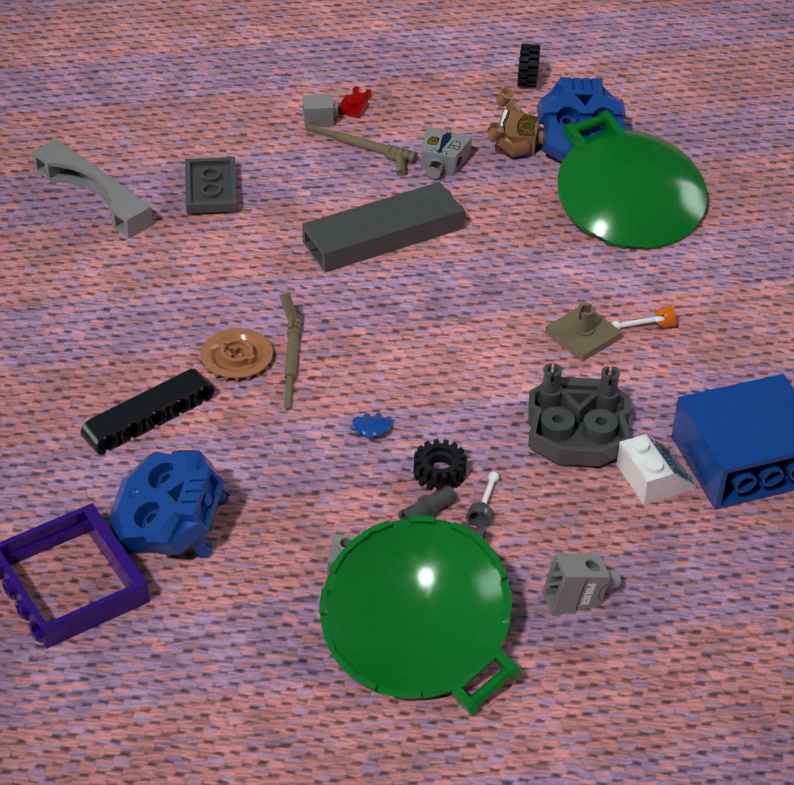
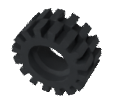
[517,43,540,88]
[413,439,467,491]

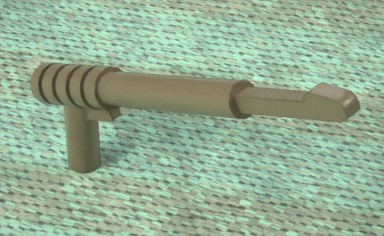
[305,124,418,176]
[279,292,303,410]

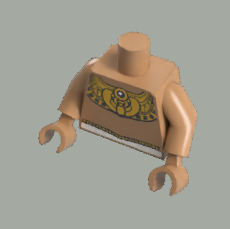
[488,87,544,157]

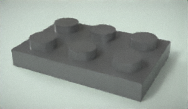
[185,157,238,214]

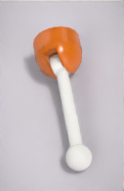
[611,305,676,330]

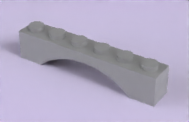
[32,139,153,239]

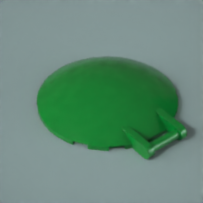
[557,110,707,250]
[319,515,522,716]

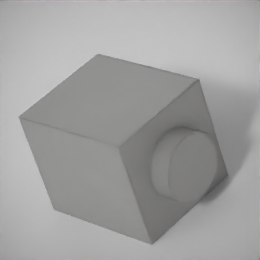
[302,94,338,128]

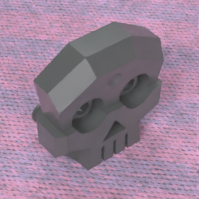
[528,363,631,466]

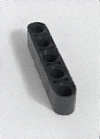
[81,369,215,455]

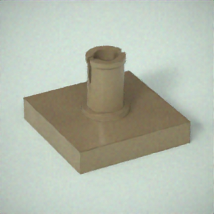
[545,303,623,362]

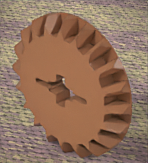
[201,328,273,382]

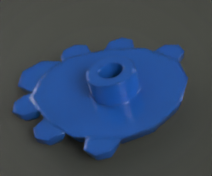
[350,413,393,439]

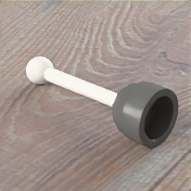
[466,472,499,527]

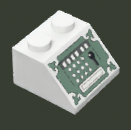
[616,434,696,505]

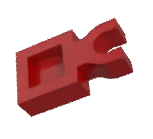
[338,86,371,119]

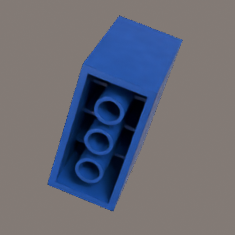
[671,374,794,510]

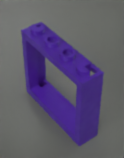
[0,503,150,649]

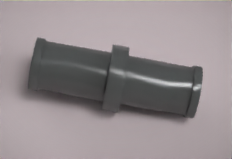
[399,485,457,520]

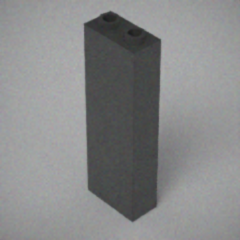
[302,182,466,273]

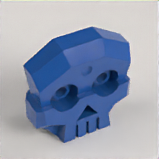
[537,77,627,162]
[109,450,231,558]

